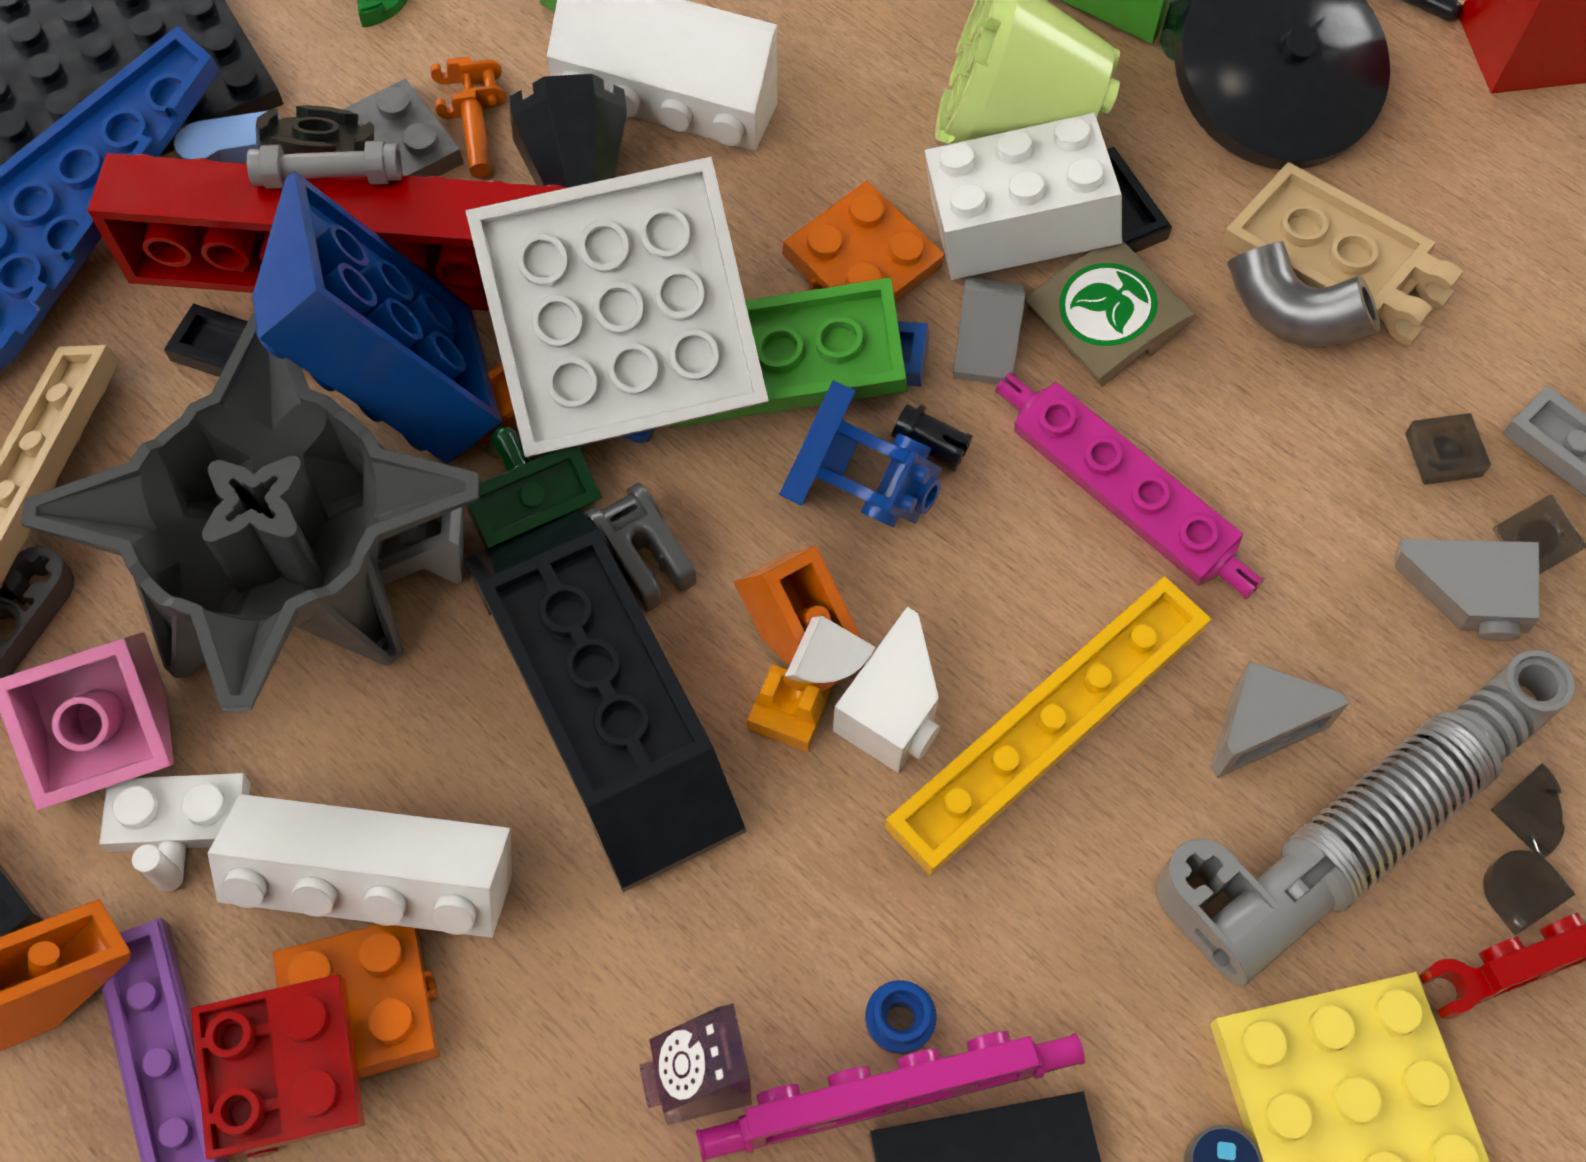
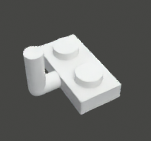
[99,773,251,892]

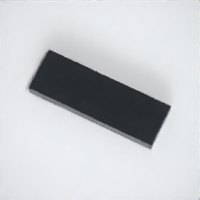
[869,1091,1101,1162]

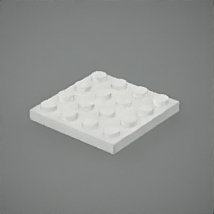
[465,156,769,458]

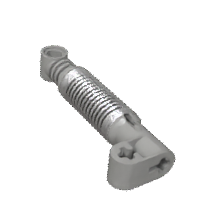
[1156,650,1575,986]

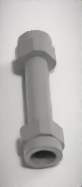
[247,141,403,189]

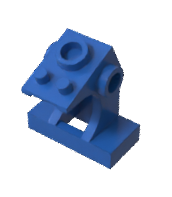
[779,380,942,528]

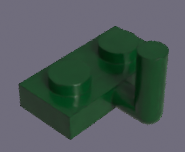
[465,426,602,549]

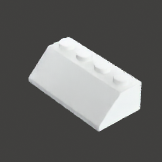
[547,0,777,152]

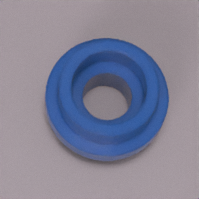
[865,980,937,1054]

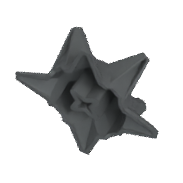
[21,313,480,712]

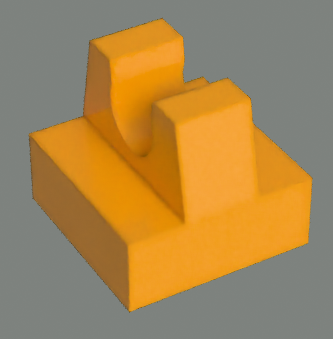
[747,664,832,752]

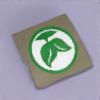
[1025,240,1195,387]

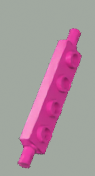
[995,372,1264,599]
[696,1031,1085,1162]

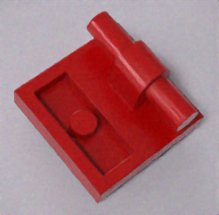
[191,974,365,1161]

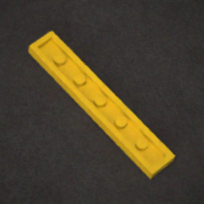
[884,576,1212,877]

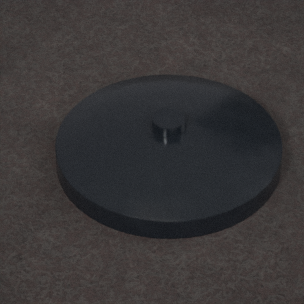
[1174,0,1390,169]

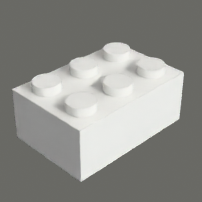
[924,112,1122,280]

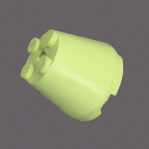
[935,0,1120,144]

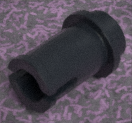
[891,404,973,471]

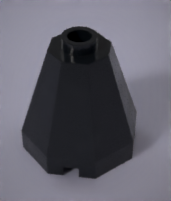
[510,74,627,188]

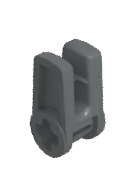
[583,483,696,612]

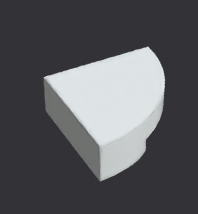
[785,616,875,683]

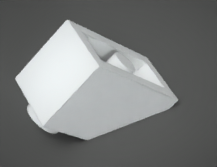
[833,607,940,773]

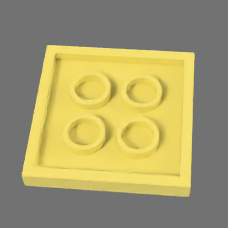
[1210,972,1490,1162]

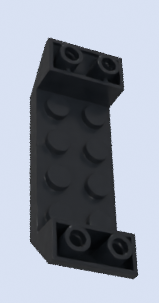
[463,509,746,893]

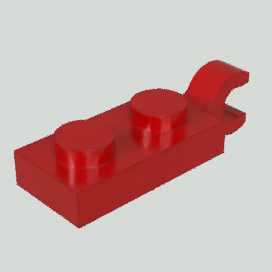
[1419,913,1586,1019]

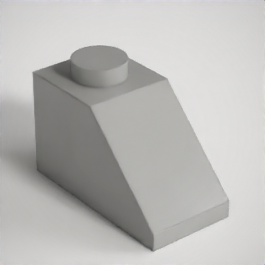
[1395,539,1540,641]

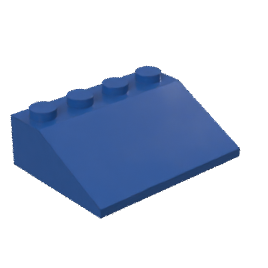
[252,171,502,464]

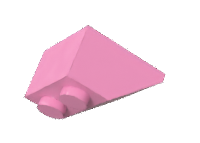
[0,632,174,811]

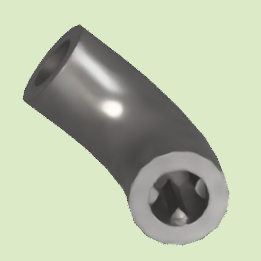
[1227,241,1380,348]

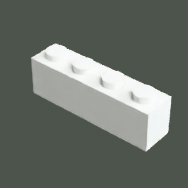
[208,794,513,938]

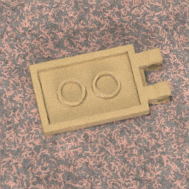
[1221,162,1463,346]

